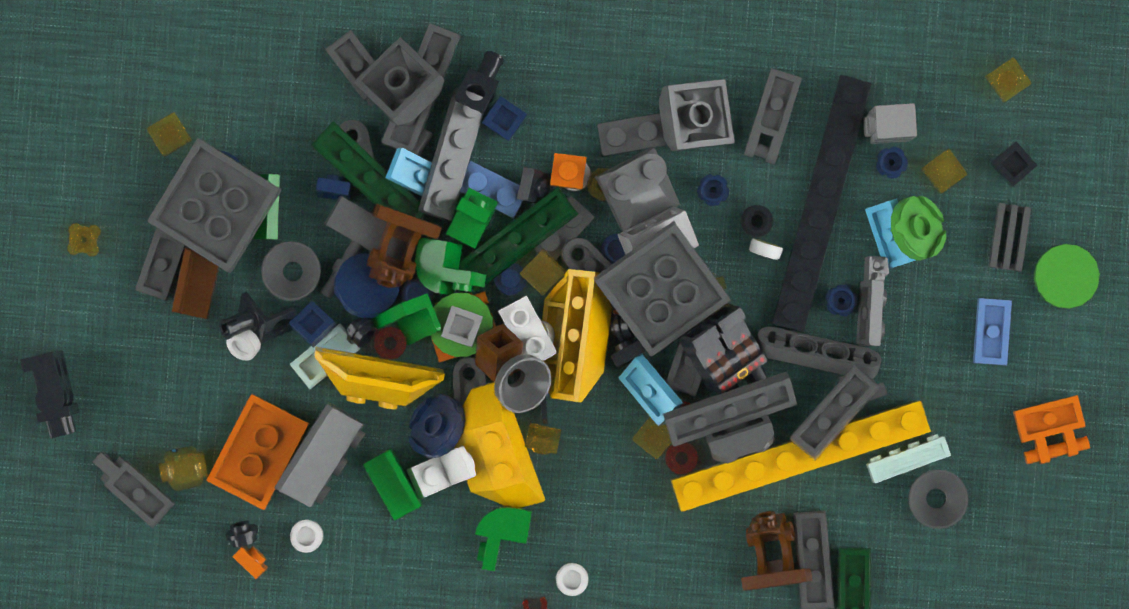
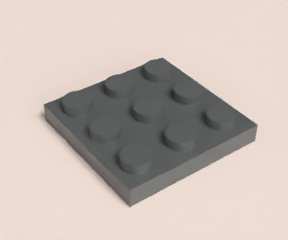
[147,138,282,273]
[594,221,731,357]

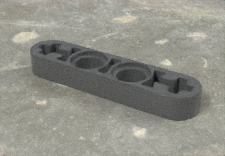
[756,327,882,379]

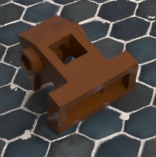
[367,204,442,288]
[741,511,812,591]

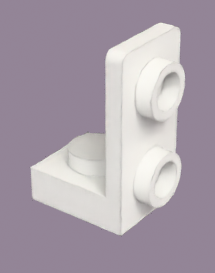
[498,296,557,361]
[407,446,476,499]

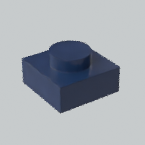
[482,96,527,142]
[316,175,351,201]
[289,301,336,348]

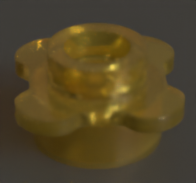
[67,223,101,257]

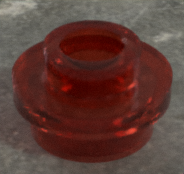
[374,327,407,359]
[665,443,698,474]

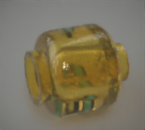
[159,446,208,491]

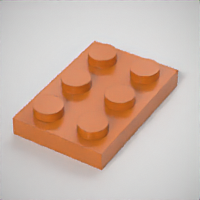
[206,394,310,510]

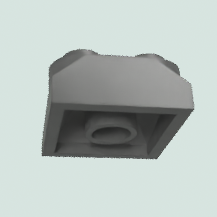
[354,37,444,126]
[659,79,735,151]
[595,147,680,232]
[705,415,775,463]

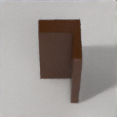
[172,248,219,319]

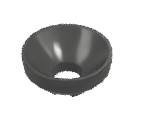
[261,241,321,301]
[494,354,551,413]
[908,469,968,529]

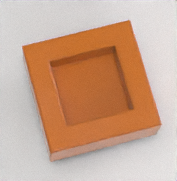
[550,153,587,190]
[232,546,268,579]

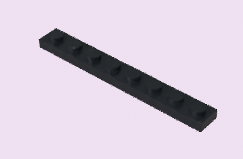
[772,75,872,333]

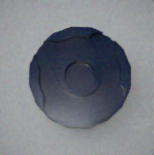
[334,254,399,318]
[408,394,465,458]

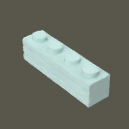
[866,434,951,483]

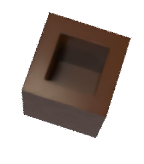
[475,324,523,383]

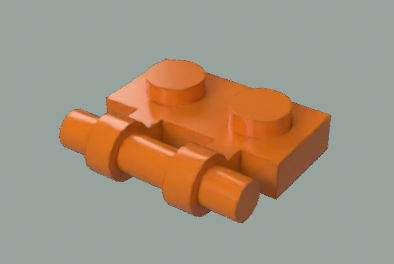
[1013,395,1090,464]

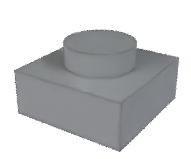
[441,306,483,347]

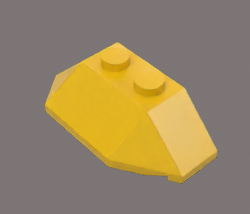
[542,269,612,403]
[314,346,445,409]
[454,382,545,508]

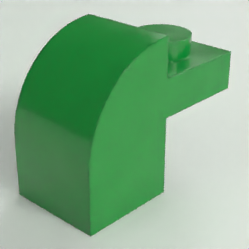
[446,188,498,249]
[415,238,486,295]
[475,506,532,571]

